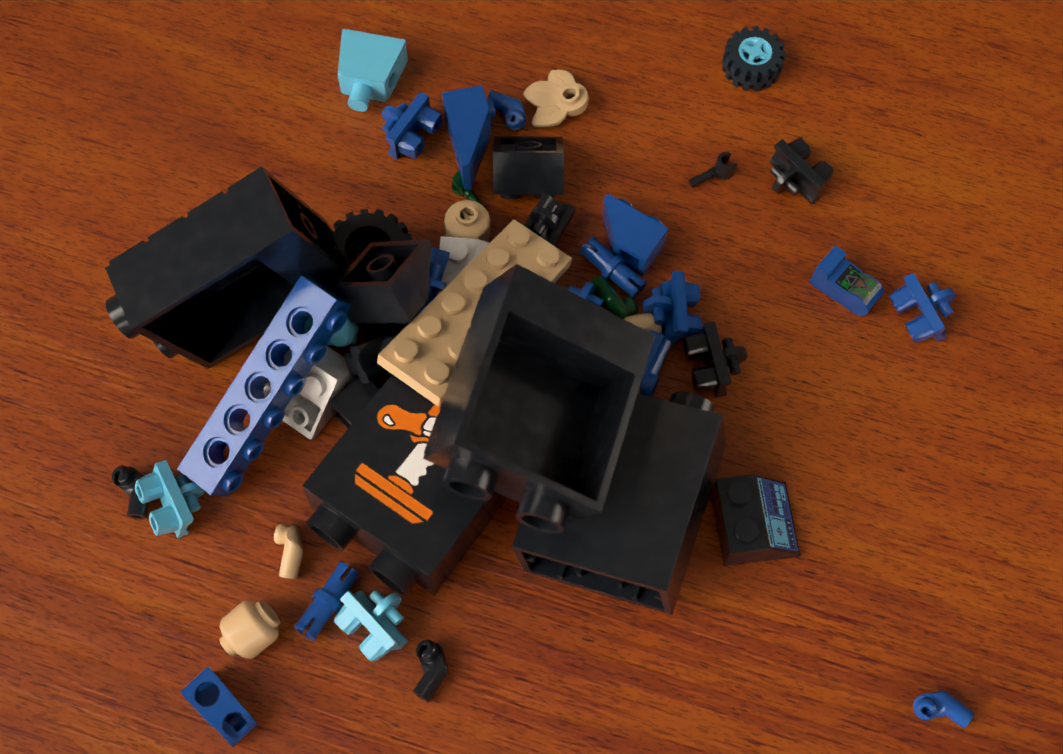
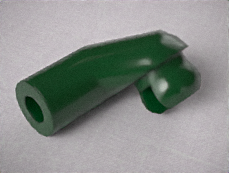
[591,276,638,319]

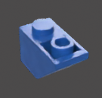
[602,193,668,276]

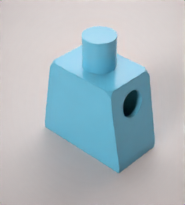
[338,29,408,112]

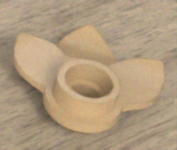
[523,70,589,127]

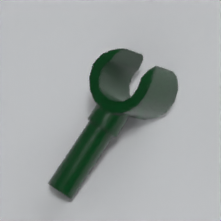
[451,171,488,211]

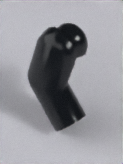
[112,465,149,520]
[412,639,449,703]

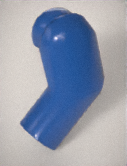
[487,90,527,130]

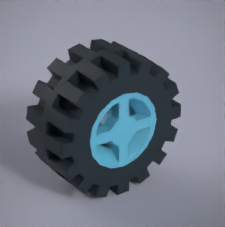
[722,26,785,92]

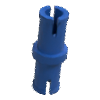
[579,236,647,299]
[293,562,360,641]

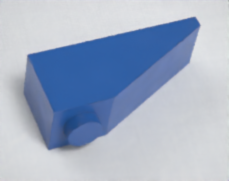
[442,85,496,190]

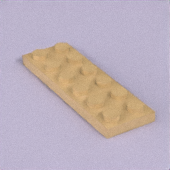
[377,219,572,407]

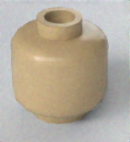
[444,200,491,242]
[219,599,280,659]

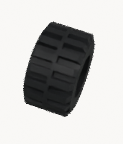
[332,209,413,267]

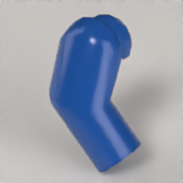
[913,690,975,729]

